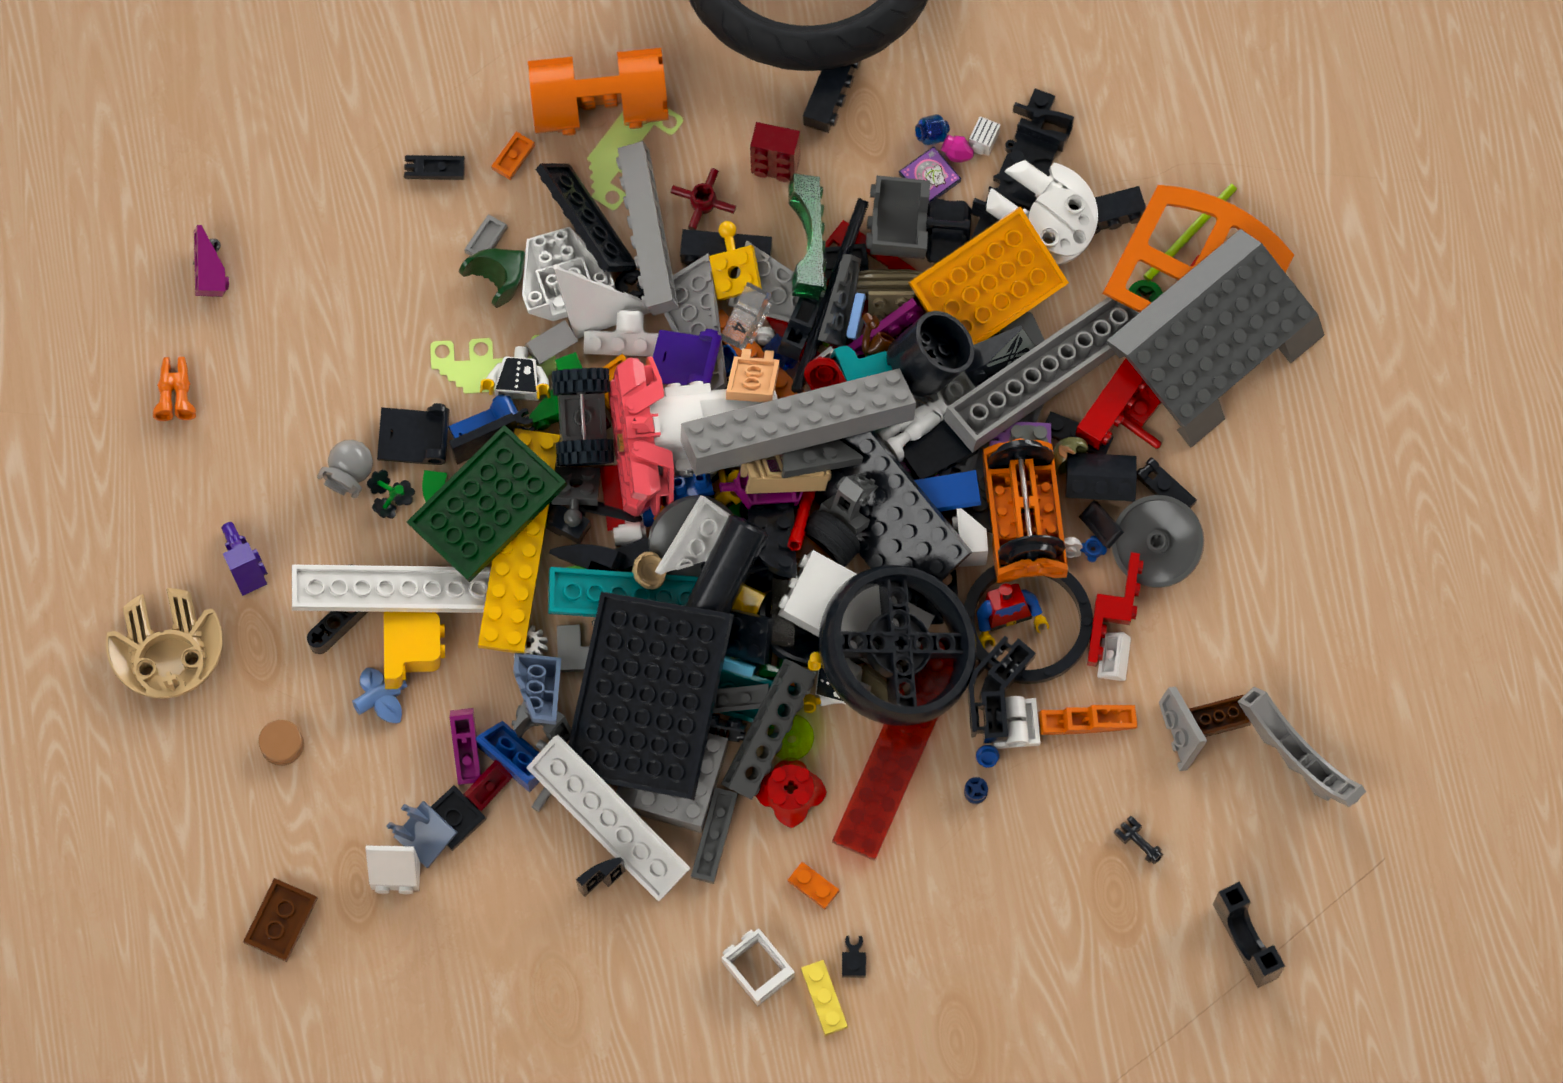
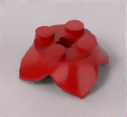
[756,758,827,828]

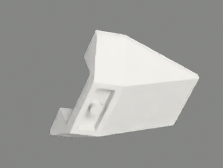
[522,227,615,321]

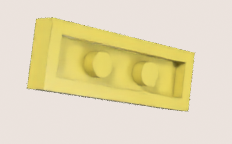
[801,960,848,1036]

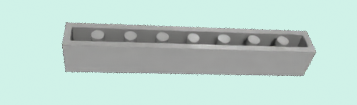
[616,141,679,316]

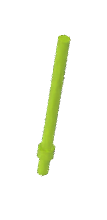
[1143,184,1237,281]

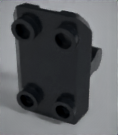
[926,199,972,263]

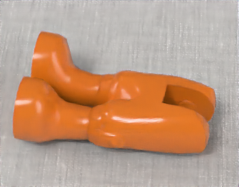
[153,356,196,421]

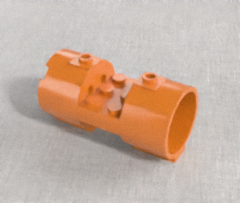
[528,48,669,136]

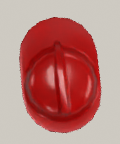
[804,356,847,390]

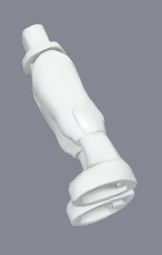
[875,399,948,462]

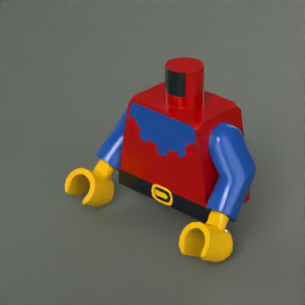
[977,583,1049,648]

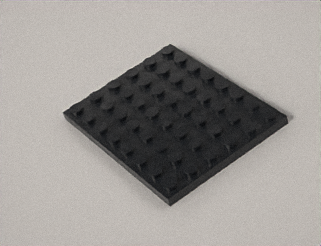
[568,592,734,800]

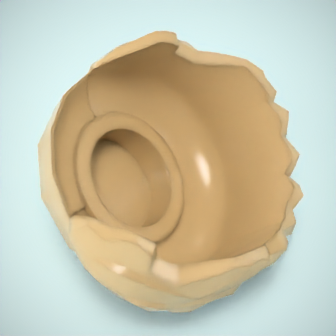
[632,552,667,590]

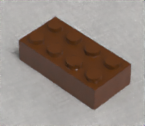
[1189,695,1251,737]

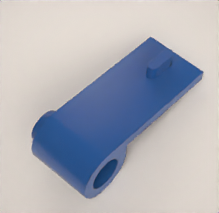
[449,394,518,439]

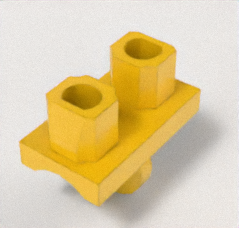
[712,469,741,505]

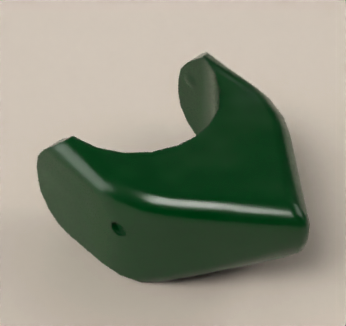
[459,248,525,308]

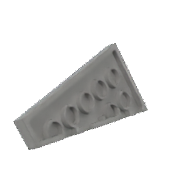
[728,240,864,341]
[664,254,728,390]

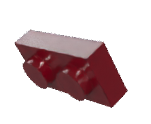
[464,760,513,811]

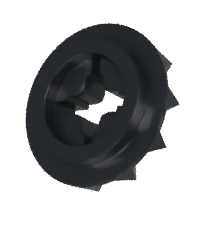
[615,269,644,300]

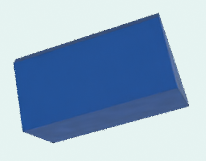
[914,470,981,512]
[476,721,539,793]

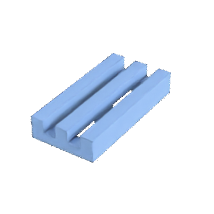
[846,293,866,340]

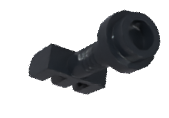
[1113,816,1163,864]

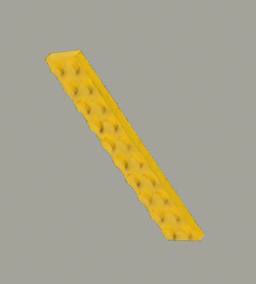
[478,428,560,654]

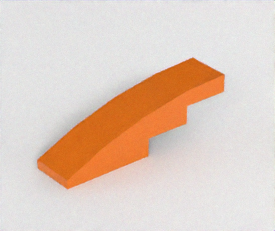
[1038,705,1138,735]

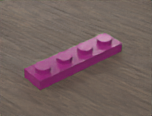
[848,298,925,359]

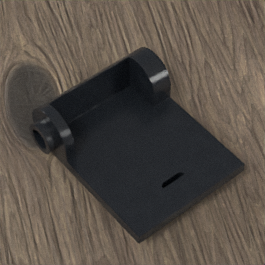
[377,403,450,465]

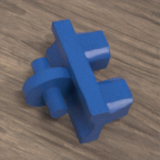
[674,473,714,501]

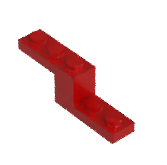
[1087,552,1143,667]

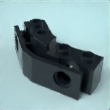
[967,636,1036,744]

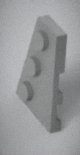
[1159,687,1207,771]

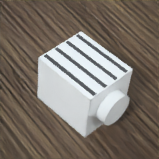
[969,116,1000,156]

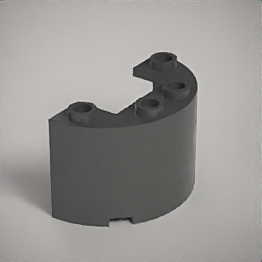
[866,175,930,260]

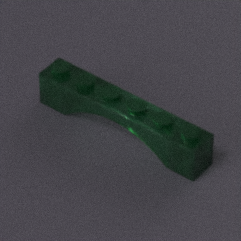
[788,173,827,299]

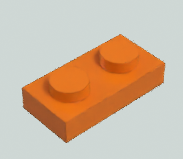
[491,131,535,180]
[788,862,840,910]

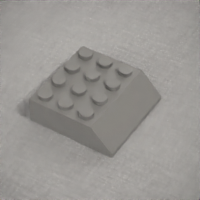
[616,733,729,833]

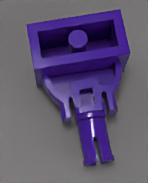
[221,522,268,596]

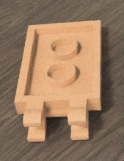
[726,349,779,402]

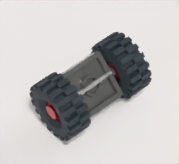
[552,368,614,467]

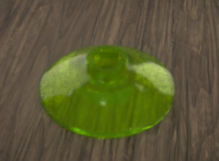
[768,715,814,761]

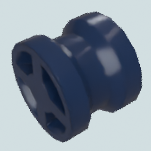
[964,777,988,804]

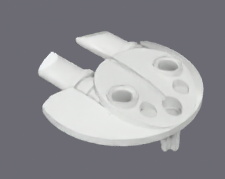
[986,160,1098,266]

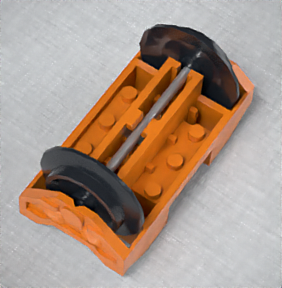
[983,438,1068,583]

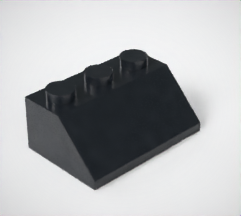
[1065,453,1137,502]

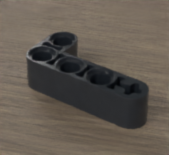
[307,611,368,654]

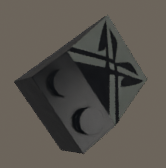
[965,325,1036,388]

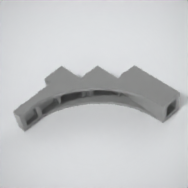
[1238,687,1366,807]

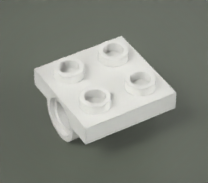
[993,696,1041,749]

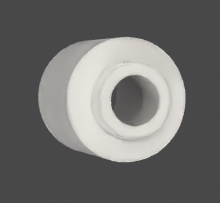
[613,522,647,547]

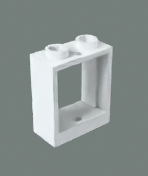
[721,928,795,1006]

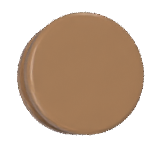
[258,720,304,766]

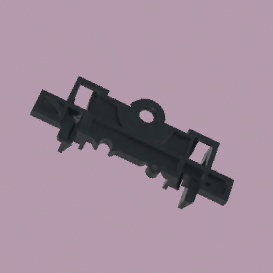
[971,88,1075,239]

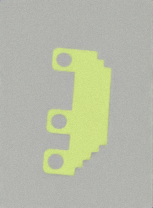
[587,108,683,210]
[430,335,556,394]

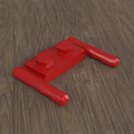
[1121,386,1162,449]

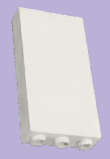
[778,550,934,673]

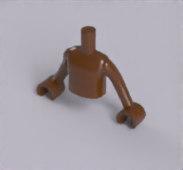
[862,313,907,357]

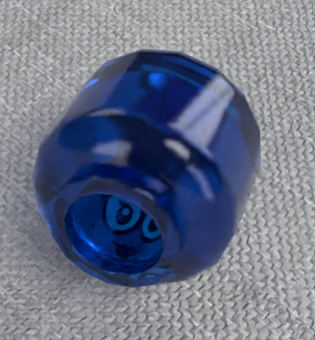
[915,114,950,145]

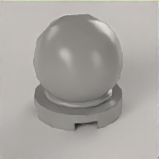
[317,440,373,498]

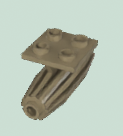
[855,269,923,322]

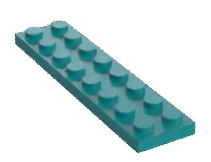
[548,567,698,617]

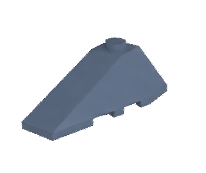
[513,653,561,725]

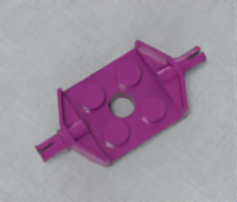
[719,460,803,509]

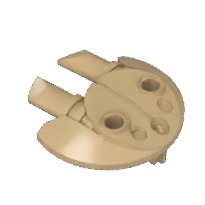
[106,588,223,699]

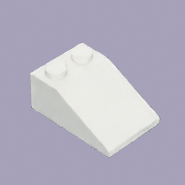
[366,845,421,894]

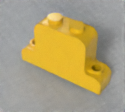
[384,612,445,689]

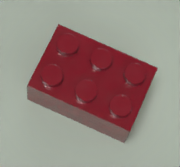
[750,122,800,182]

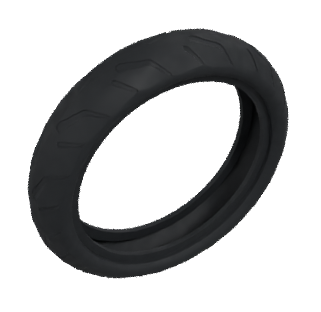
[689,0,928,71]

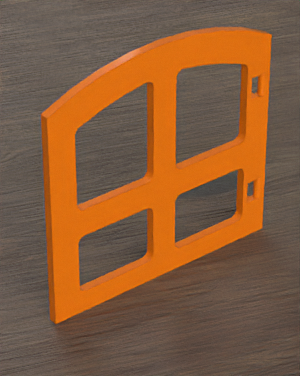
[1102,185,1294,313]

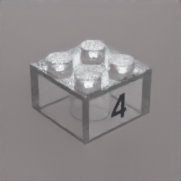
[721,282,772,350]

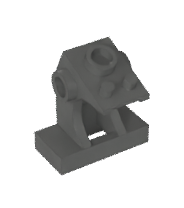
[819,472,878,535]
[512,700,571,743]

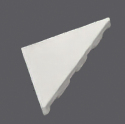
[553,265,651,339]
[655,495,730,575]

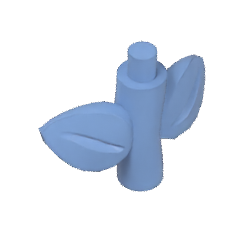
[352,667,408,723]

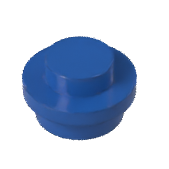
[976,745,999,768]

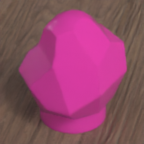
[941,135,974,163]

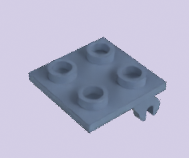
[386,801,458,868]

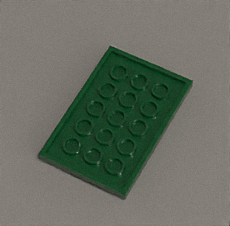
[407,425,568,583]

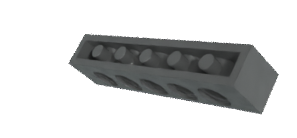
[721,659,816,800]

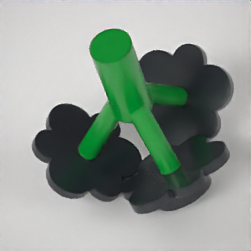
[367,469,415,519]

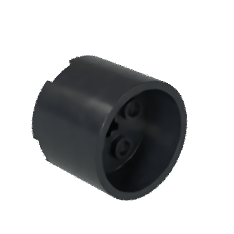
[887,311,974,397]

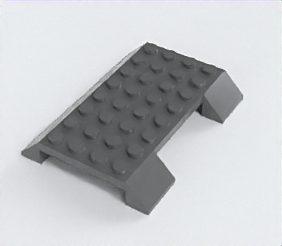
[1106,229,1325,447]

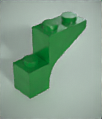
[529,352,582,431]

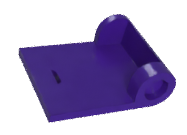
[653,329,722,386]

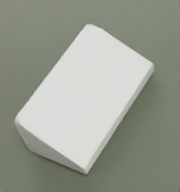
[1097,632,1131,681]

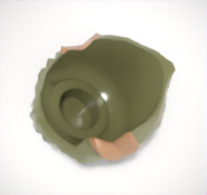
[1053,437,1088,475]

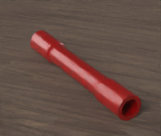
[788,491,816,551]

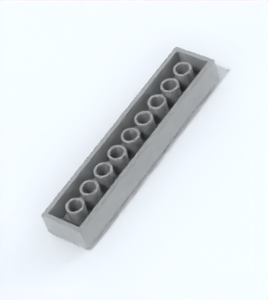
[944,297,1139,453]
[680,368,916,476]

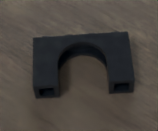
[1213,881,1285,988]

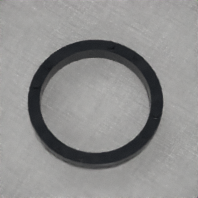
[964,564,1093,684]

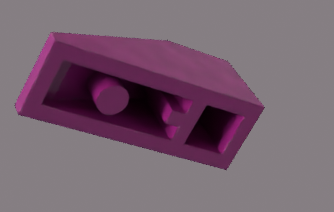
[194,225,229,297]
[449,708,481,785]

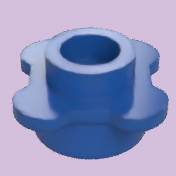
[1080,536,1107,562]

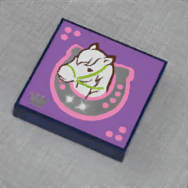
[899,146,961,205]

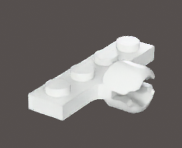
[584,309,659,357]

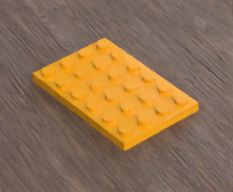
[908,207,1069,345]

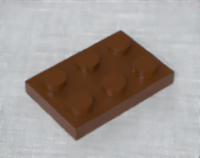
[243,878,318,962]

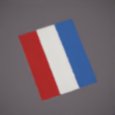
[600,465,654,531]

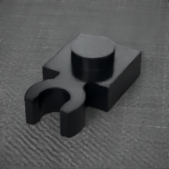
[842,936,866,978]

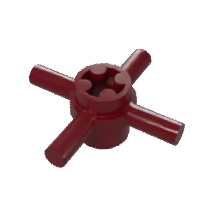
[670,168,736,230]

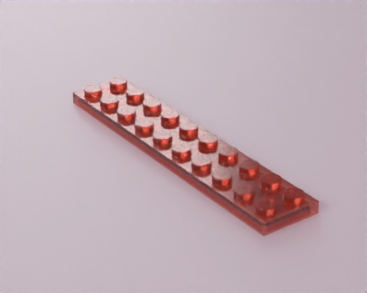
[832,642,954,861]

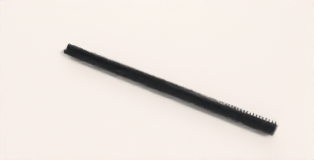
[791,198,869,394]

